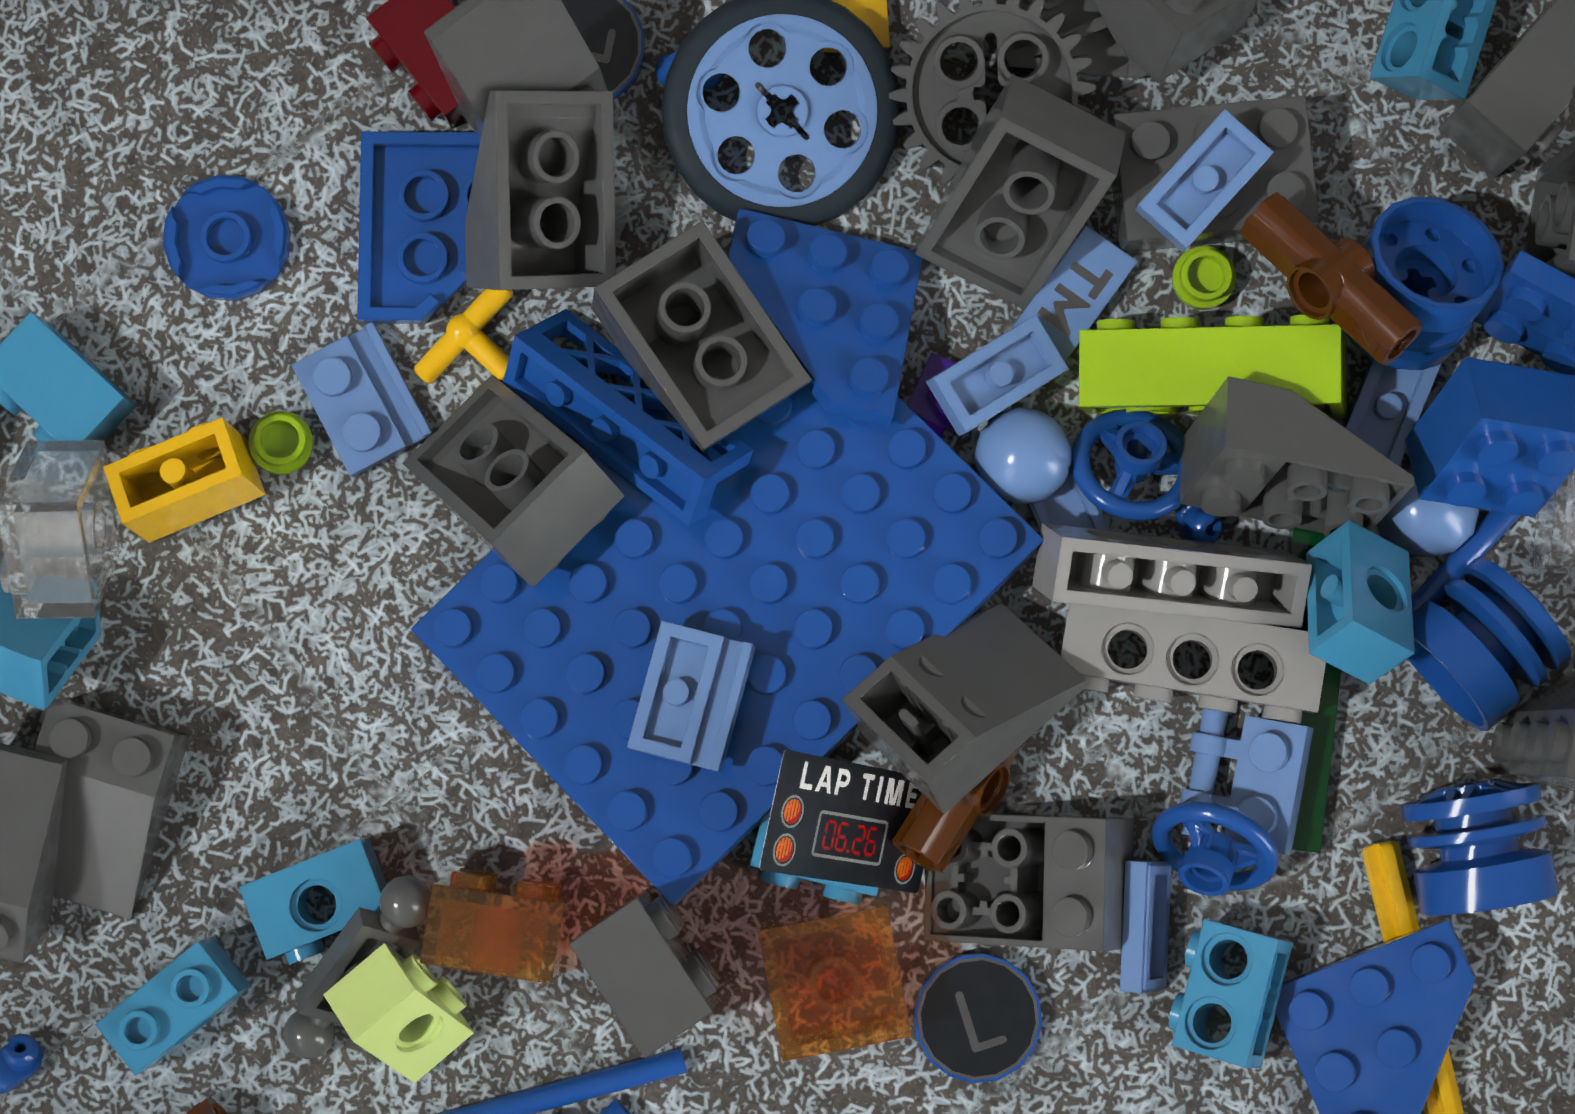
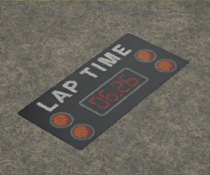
[759,750,924,893]

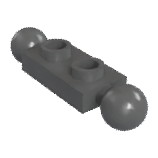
[283,875,433,1059]

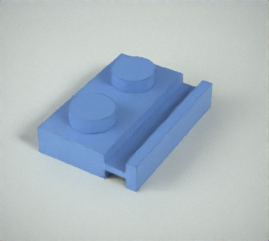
[291,322,433,478]
[627,621,756,774]

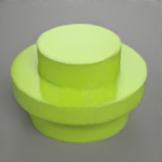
[1172,246,1236,310]
[248,411,313,475]

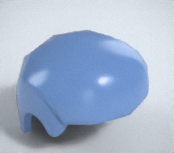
[974,407,1072,505]
[1377,464,1480,557]

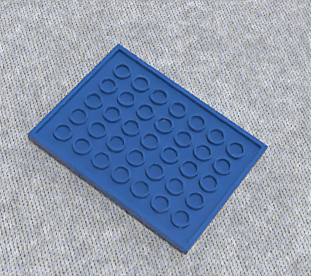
[411,382,1043,906]

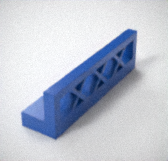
[503,309,754,527]

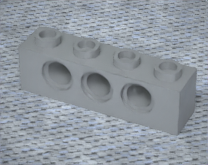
[1032,523,1312,628]
[1061,603,1326,724]

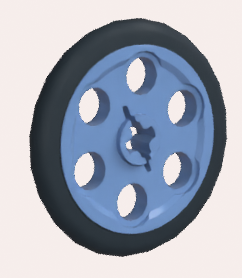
[661,0,901,226]

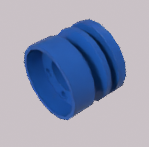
[1343,197,1504,370]
[1407,557,1571,731]
[1401,779,1560,916]

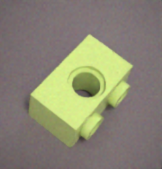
[323,943,474,1083]

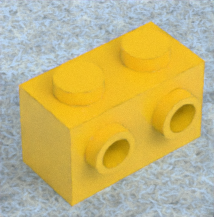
[103,417,266,543]

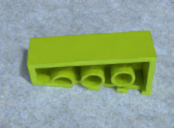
[1079,314,1347,418]

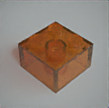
[420,868,574,984]
[758,902,912,1061]

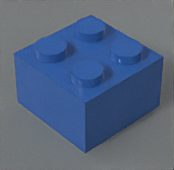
[1405,357,1575,517]

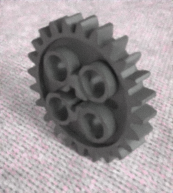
[889,0,1096,184]

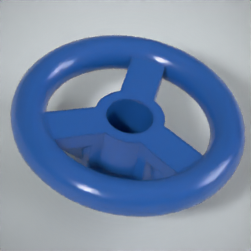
[1071,409,1184,521]
[1152,801,1279,896]

